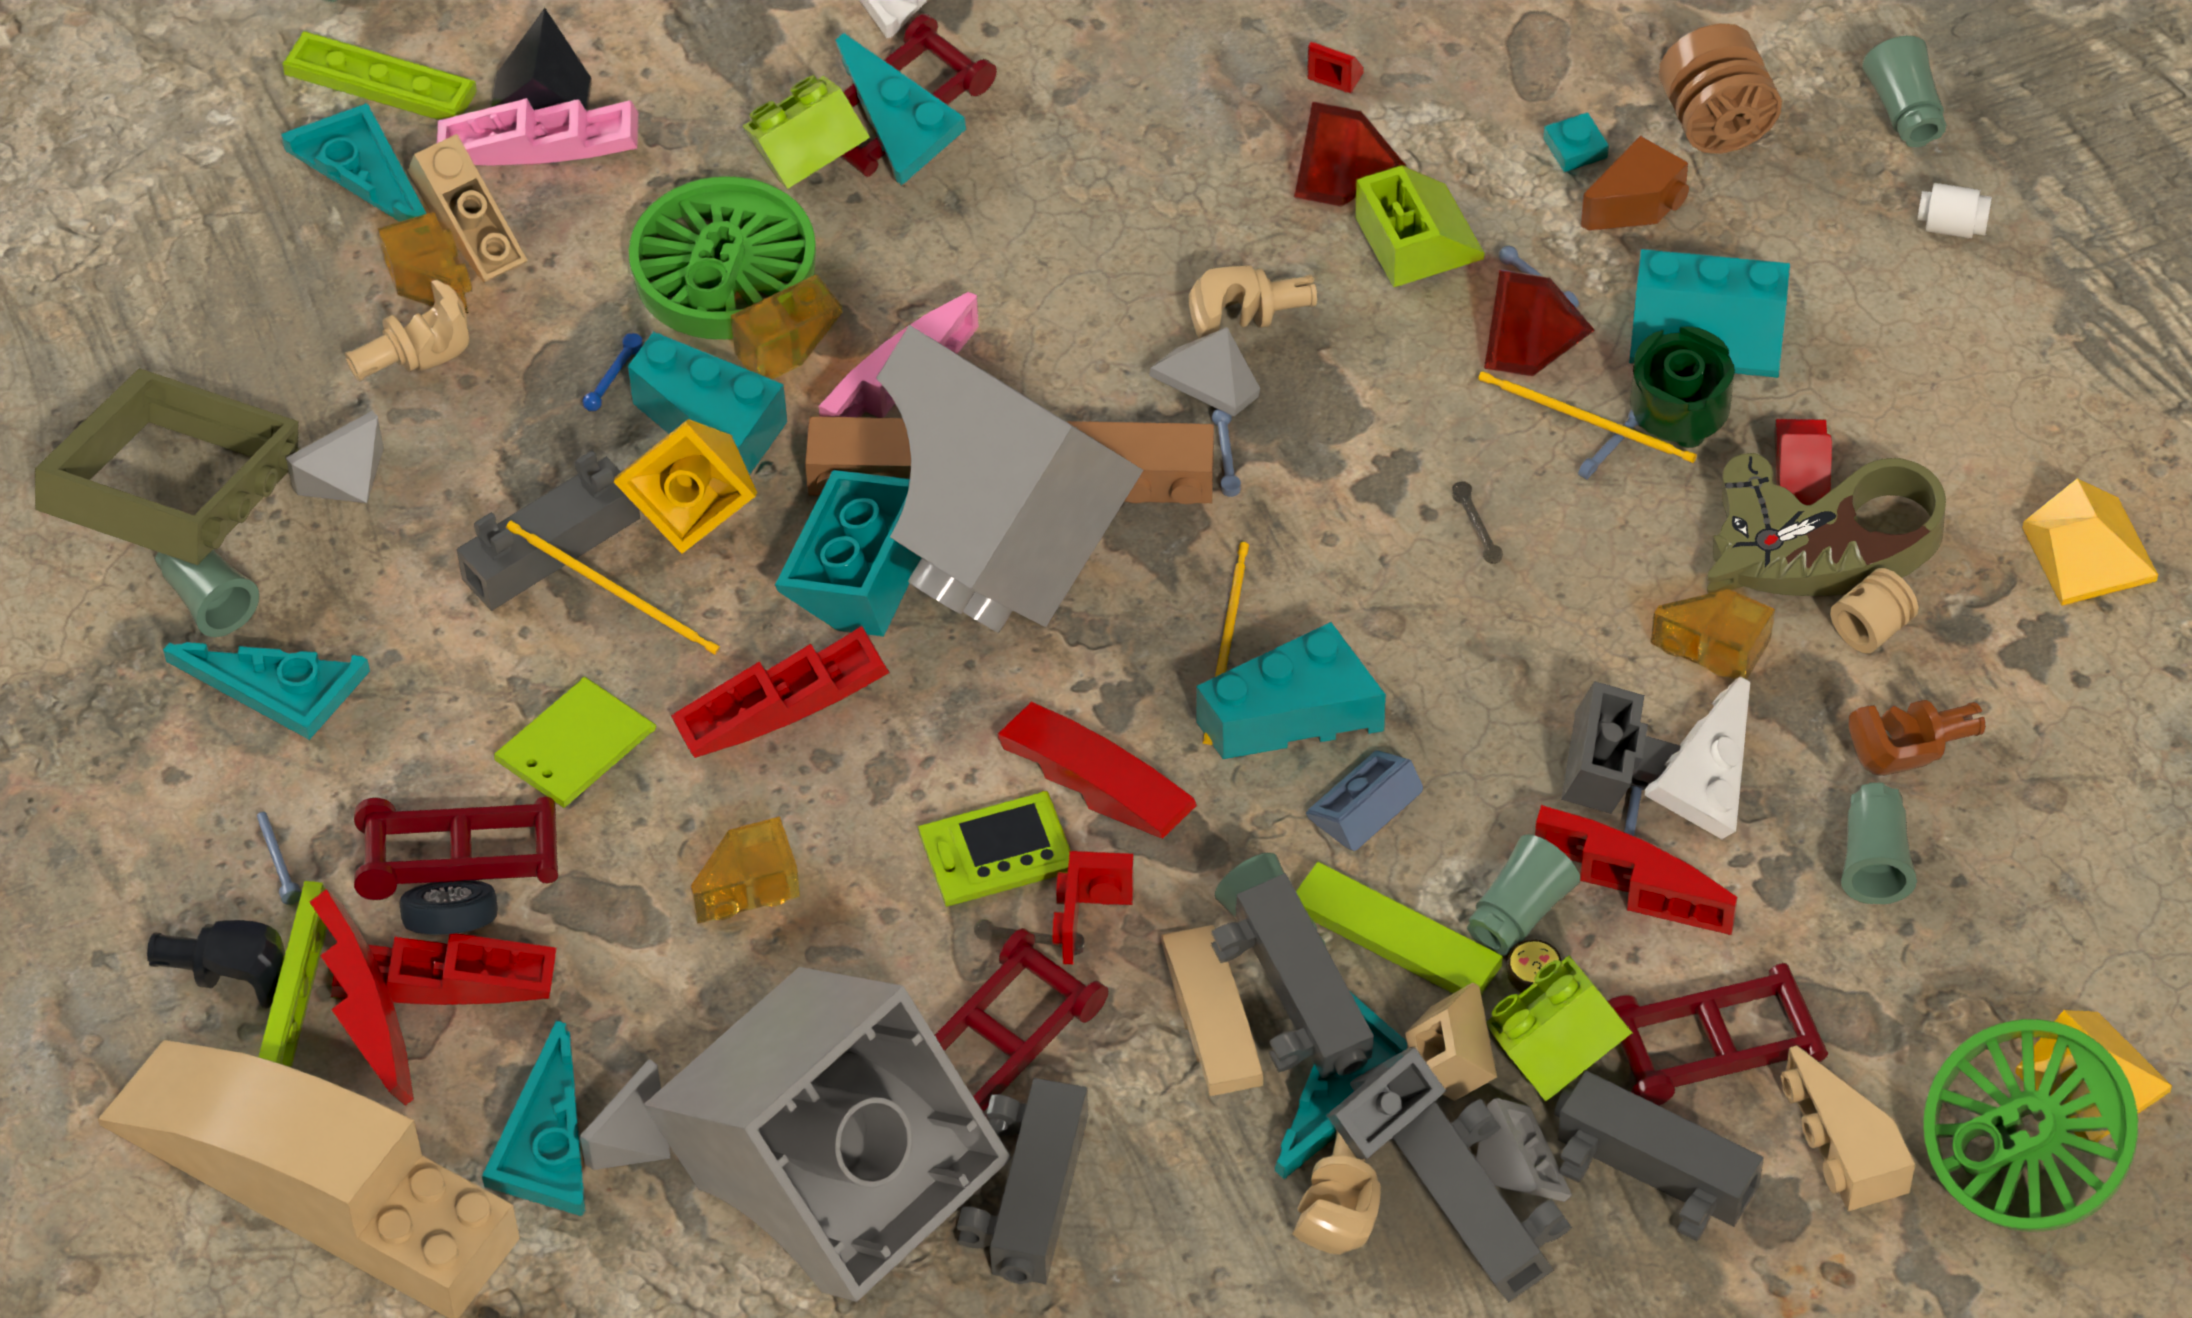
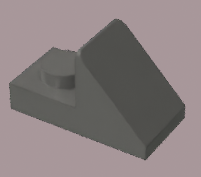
[1326,1047,1446,1159]

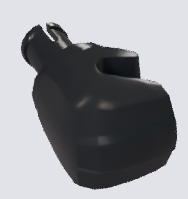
[147,920,285,1008]

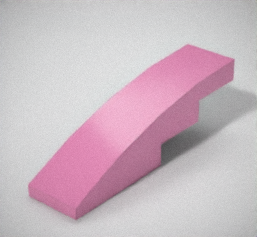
[437,98,638,166]
[819,292,979,418]

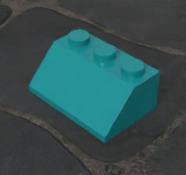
[1629,249,1790,378]
[775,470,922,637]

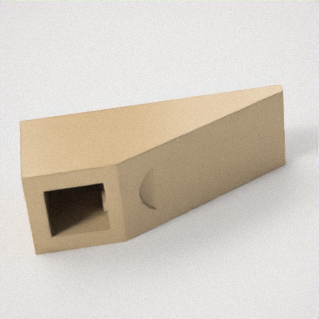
[407,134,528,283]
[1781,1046,1915,1211]

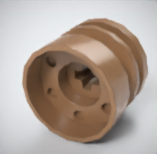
[1658,23,1782,154]

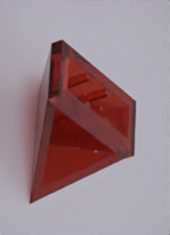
[1294,101,1407,207]
[1484,269,1595,376]

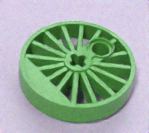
[629,177,816,340]
[1924,1019,2138,1232]

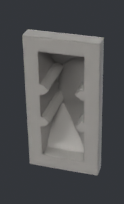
[1149,327,1260,416]
[286,410,384,503]
[580,1059,671,1170]
[1476,1098,1572,1202]

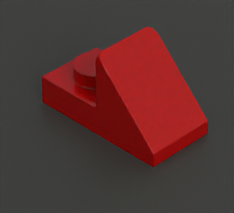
[1774,419,1832,506]

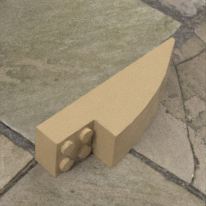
[98,1040,520,1318]

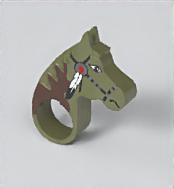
[1707,453,1946,596]

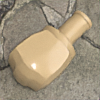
[1189,266,1317,338]
[345,279,469,382]
[1292,1130,1380,1255]

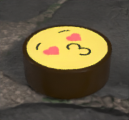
[1507,939,1562,992]

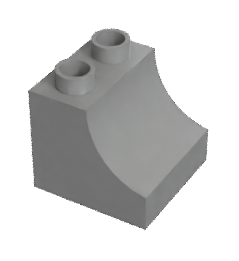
[876,325,1143,633]
[643,967,1011,1302]

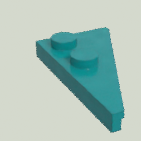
[836,33,966,185]
[281,103,431,234]
[163,642,370,740]
[1275,992,1408,1179]
[482,1020,585,1216]

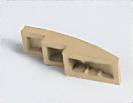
[1161,925,1263,1096]

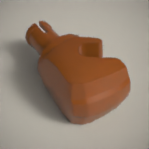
[1849,699,1986,776]

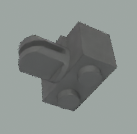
[1561,681,1681,814]

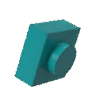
[1543,112,1609,172]

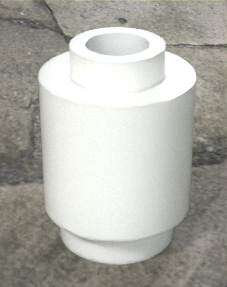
[1917,183,1992,239]

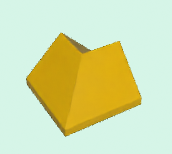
[614,419,757,554]
[2022,478,2158,606]
[2015,1010,2172,1143]

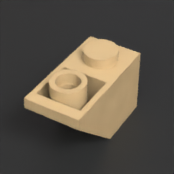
[1405,982,1497,1101]

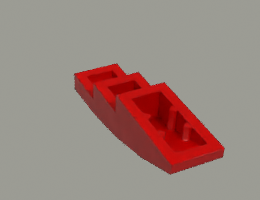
[671,626,890,758]
[997,701,1197,839]
[1535,805,1738,935]
[309,889,414,1106]
[331,933,557,1005]

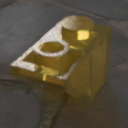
[378,212,473,314]
[731,274,843,380]
[1651,589,1775,680]
[691,816,800,924]

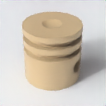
[1830,568,1919,654]

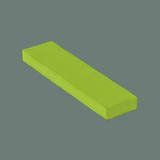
[283,31,477,120]
[1296,862,1503,995]
[258,881,328,1068]

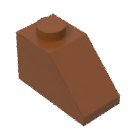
[1581,136,1689,231]

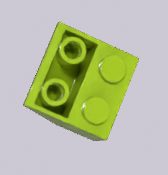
[742,75,870,189]
[1355,166,1485,288]
[1486,955,1632,1101]

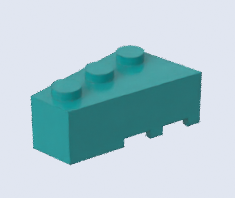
[628,331,788,475]
[1196,622,1386,759]

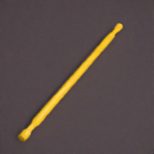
[1478,371,1697,463]
[505,520,720,655]
[1203,542,1249,745]

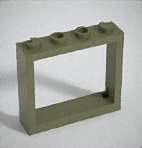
[35,368,301,565]

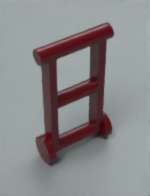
[840,14,997,177]
[354,797,558,901]
[934,928,1109,1118]
[1607,963,1828,1106]

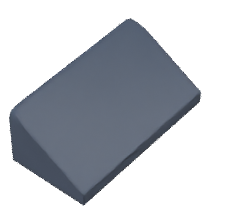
[1306,750,1423,851]

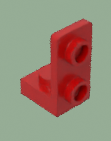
[1052,851,1134,965]

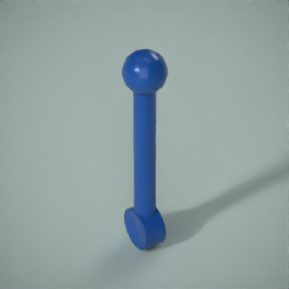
[582,333,643,411]

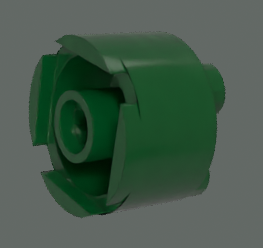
[1630,326,1735,448]

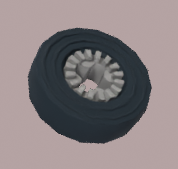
[400,880,498,935]

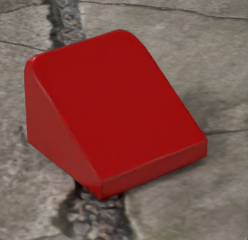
[1307,42,1364,94]

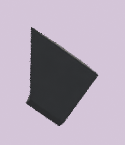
[491,8,592,111]

